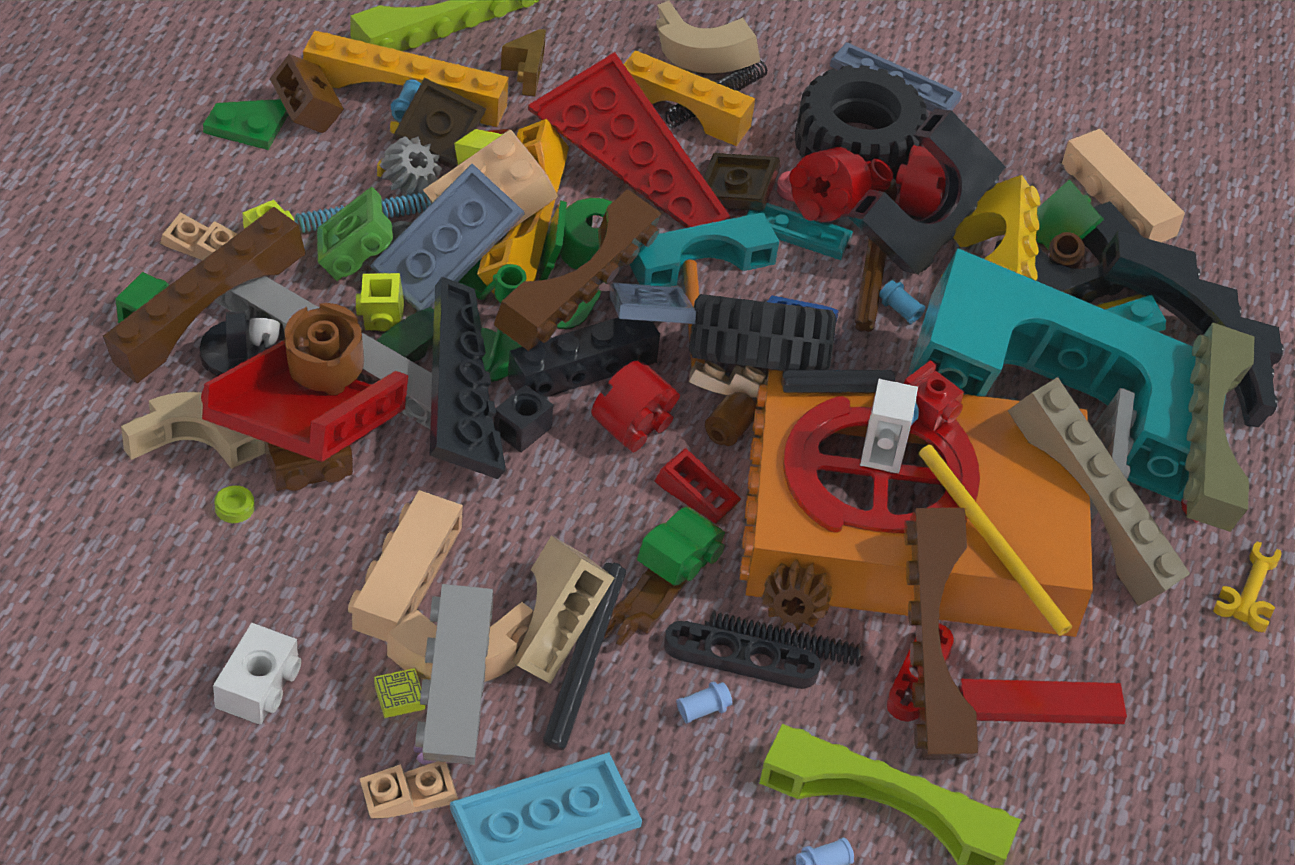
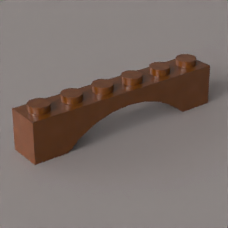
[493,189,662,351]
[103,207,306,383]
[904,508,978,760]

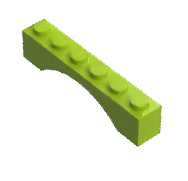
[350,0,539,51]
[759,724,1021,865]

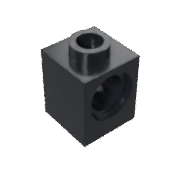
[494,385,554,452]

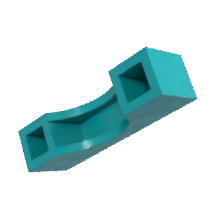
[630,213,779,287]

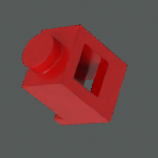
[904,360,964,432]

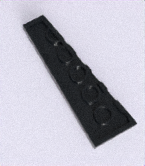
[429,277,506,479]

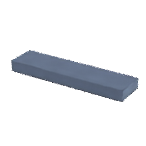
[830,42,962,112]

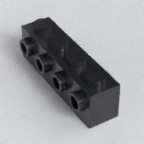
[508,317,660,398]

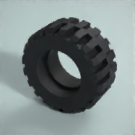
[795,65,929,180]
[689,294,837,370]

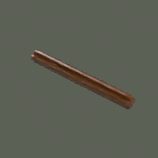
[855,179,897,332]

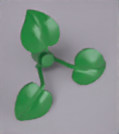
[458,260,601,382]

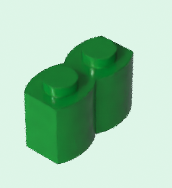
[637,507,725,586]

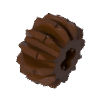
[762,559,832,631]

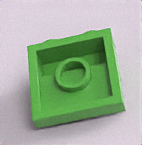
[317,186,393,281]

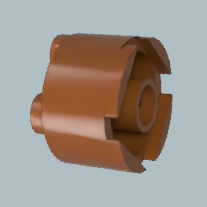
[284,303,364,395]

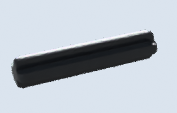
[781,370,895,393]

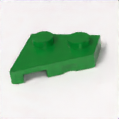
[203,99,289,150]

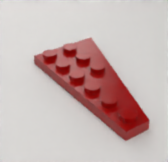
[528,52,730,228]

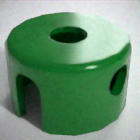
[560,197,622,270]

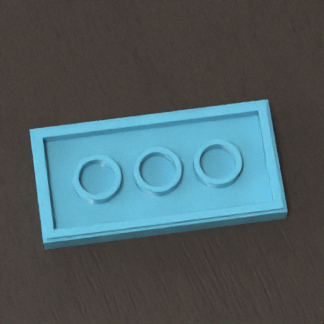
[450,752,642,865]

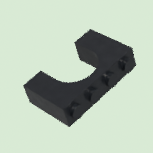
[847,109,1006,275]
[994,201,1142,303]

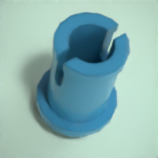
[391,79,421,122]
[879,280,926,324]

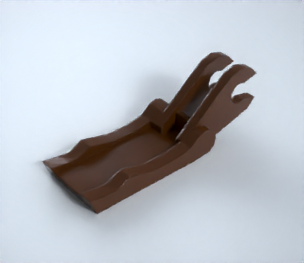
[605,568,688,646]

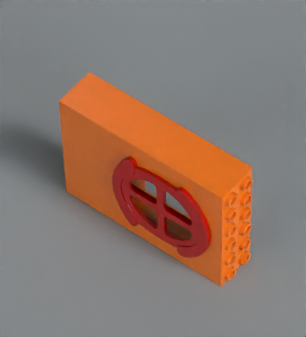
[739,369,1093,637]

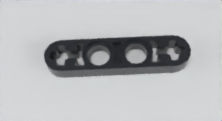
[664,620,821,689]

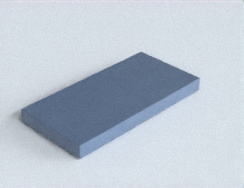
[370,164,525,312]
[610,283,696,324]

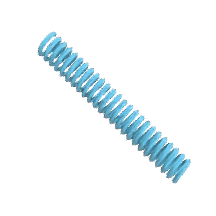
[295,192,431,233]

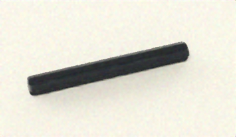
[543,562,626,750]

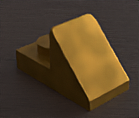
[501,29,546,97]

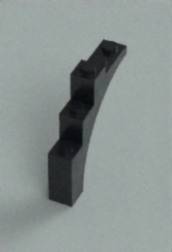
[1102,230,1284,427]

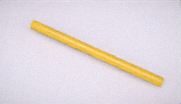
[919,445,1072,636]

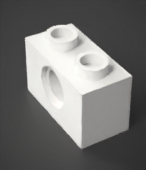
[860,379,918,474]
[213,623,301,725]

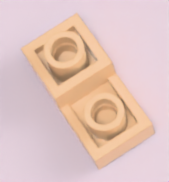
[160,212,237,260]
[689,361,767,397]
[360,761,458,818]

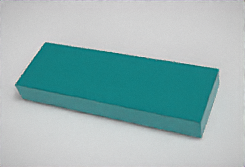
[746,203,853,260]

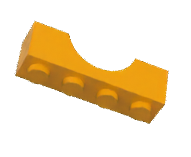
[624,50,755,146]

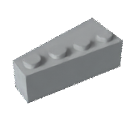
[415,584,493,765]

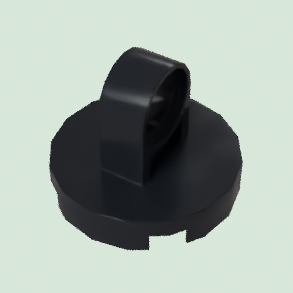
[199,311,275,376]

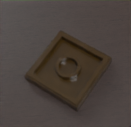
[393,77,486,169]
[703,153,781,211]

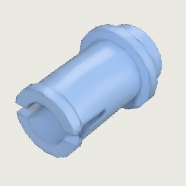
[676,681,732,724]
[796,838,854,865]

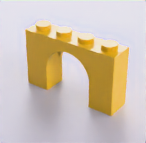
[941,174,1040,281]

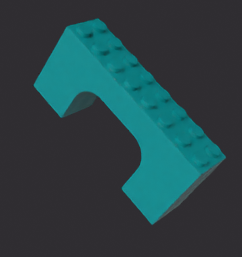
[906,248,1226,501]

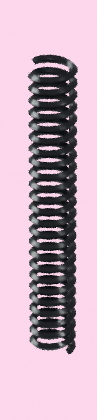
[665,60,768,128]
[705,611,863,667]

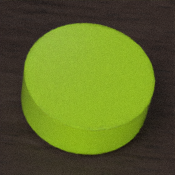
[214,485,255,523]

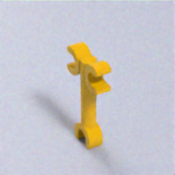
[1213,541,1281,633]

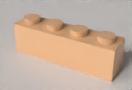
[1062,129,1185,242]
[348,490,463,642]

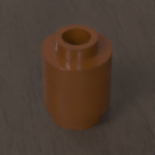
[1048,232,1085,269]
[705,392,757,446]

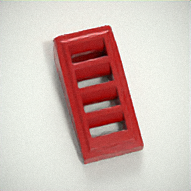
[654,448,741,524]

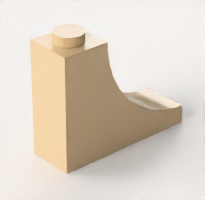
[513,535,614,684]

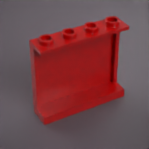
[201,340,409,462]

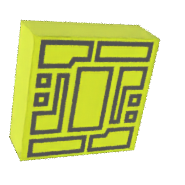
[374,668,425,718]

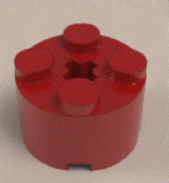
[895,145,946,219]
[789,147,872,222]
[591,361,680,453]

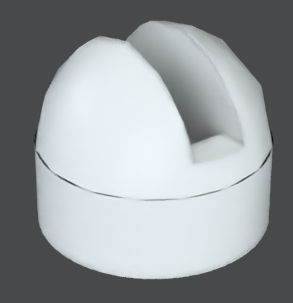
[249,318,280,348]

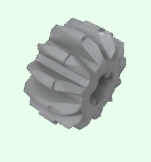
[379,136,442,197]

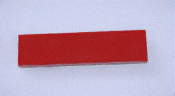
[959,679,1127,724]

